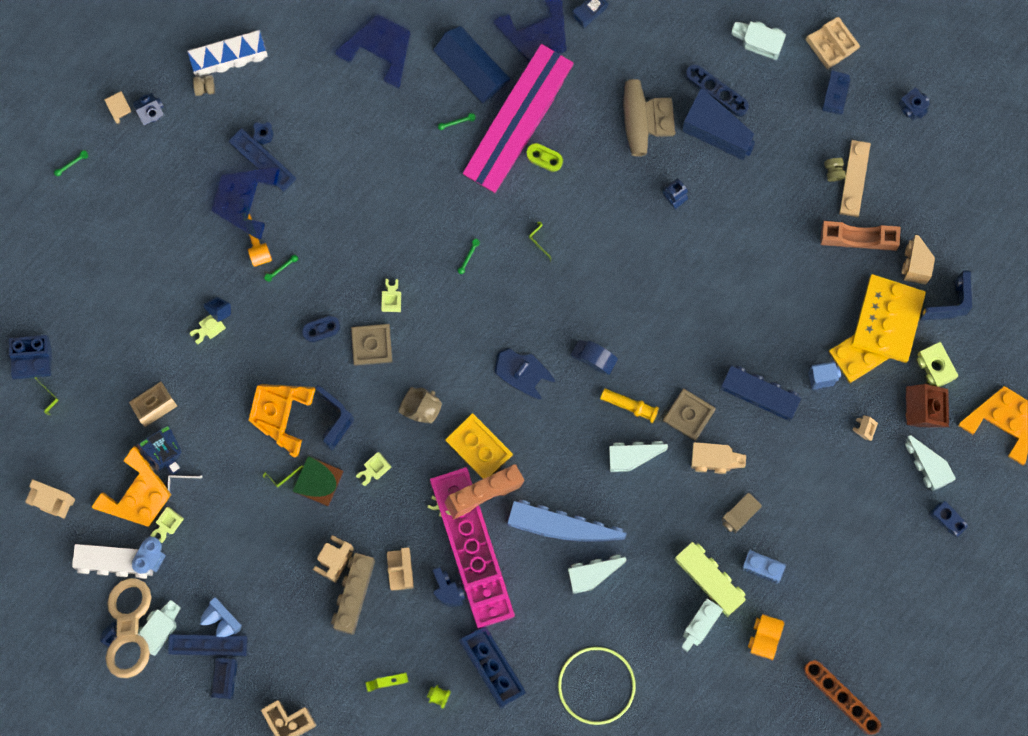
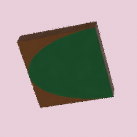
[293,456,344,507]

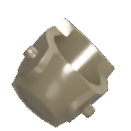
[398,387,442,423]

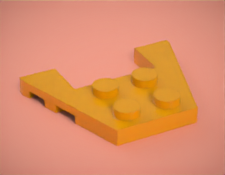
[248,384,315,457]
[958,386,1028,465]
[92,446,171,527]

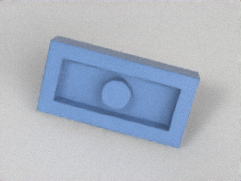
[200,597,241,637]

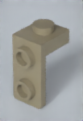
[722,493,762,534]

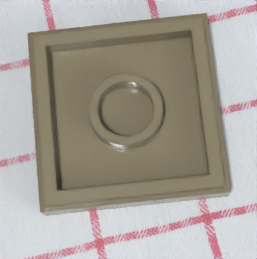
[351,324,392,366]
[663,388,716,441]

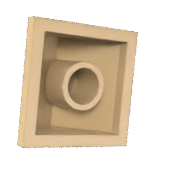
[129,382,177,427]

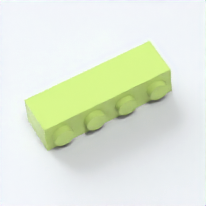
[675,542,746,617]

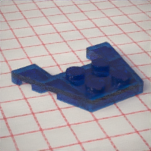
[494,0,566,62]
[335,14,411,89]
[212,167,280,240]

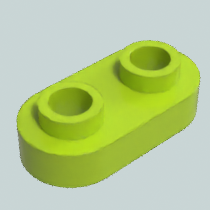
[527,144,563,172]

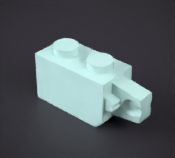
[732,22,786,60]
[681,599,723,652]
[138,600,181,656]

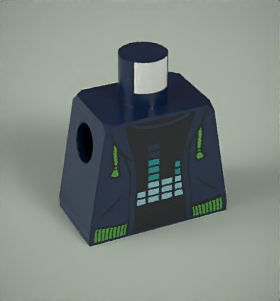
[137,425,182,475]

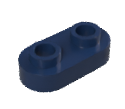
[302,316,340,342]

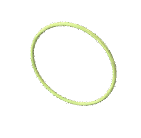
[558,647,635,725]

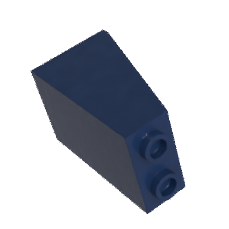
[682,88,756,161]

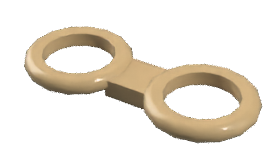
[106,578,151,678]

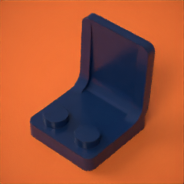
[921,270,972,320]
[315,384,355,451]

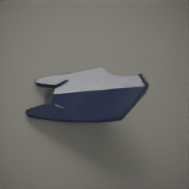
[495,348,555,400]

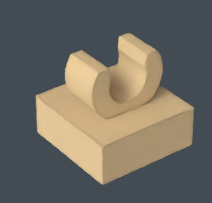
[852,416,878,441]

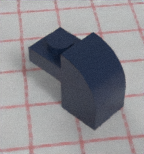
[570,339,618,375]

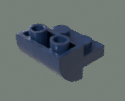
[9,335,52,379]
[433,567,465,607]

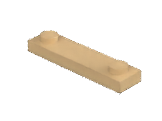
[839,140,871,217]

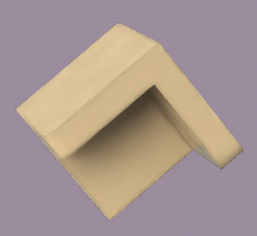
[105,92,131,124]

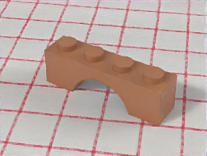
[820,221,901,251]
[444,464,525,520]

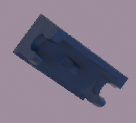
[822,70,851,115]
[211,658,238,700]

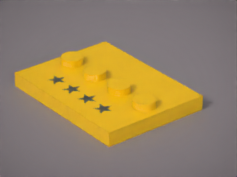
[852,274,926,363]

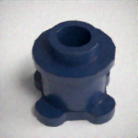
[253,122,274,144]

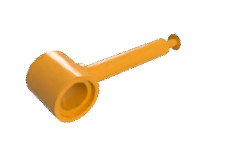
[238,199,272,267]

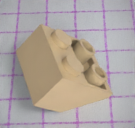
[901,235,935,285]

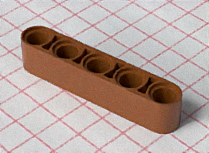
[804,661,881,735]

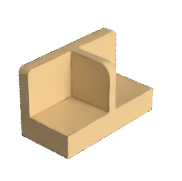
[387,548,414,591]

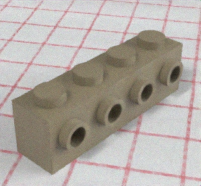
[331,553,375,635]

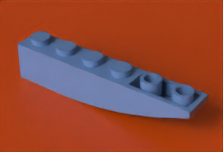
[508,500,626,542]

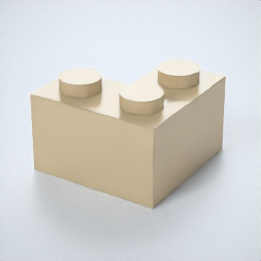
[261,700,317,736]

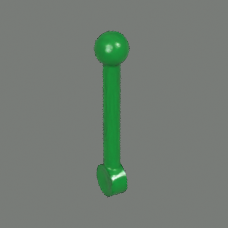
[438,113,475,130]
[54,151,88,176]
[458,239,480,274]
[265,255,298,282]

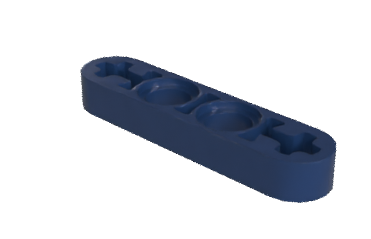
[686,65,749,116]

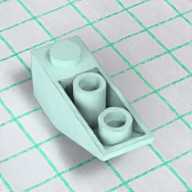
[905,436,956,491]
[609,441,668,472]
[568,555,626,594]

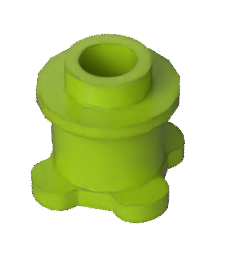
[427,685,451,709]

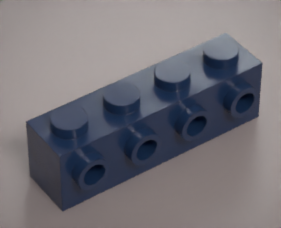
[720,365,802,422]

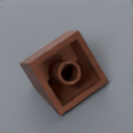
[906,384,949,427]

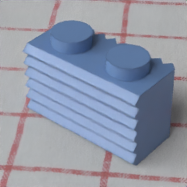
[808,361,841,390]
[742,550,786,584]

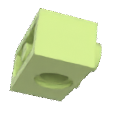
[917,342,958,387]

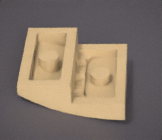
[805,17,860,69]

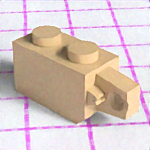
[691,442,746,474]

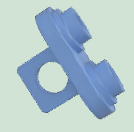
[132,537,166,574]

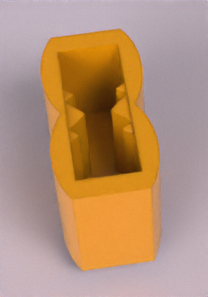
[748,615,785,660]

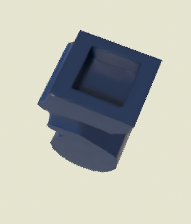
[662,178,688,209]

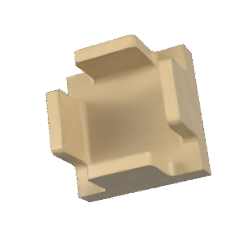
[25,480,75,519]
[313,535,355,583]

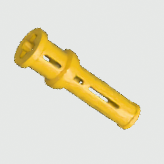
[600,388,659,423]

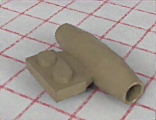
[623,80,675,156]

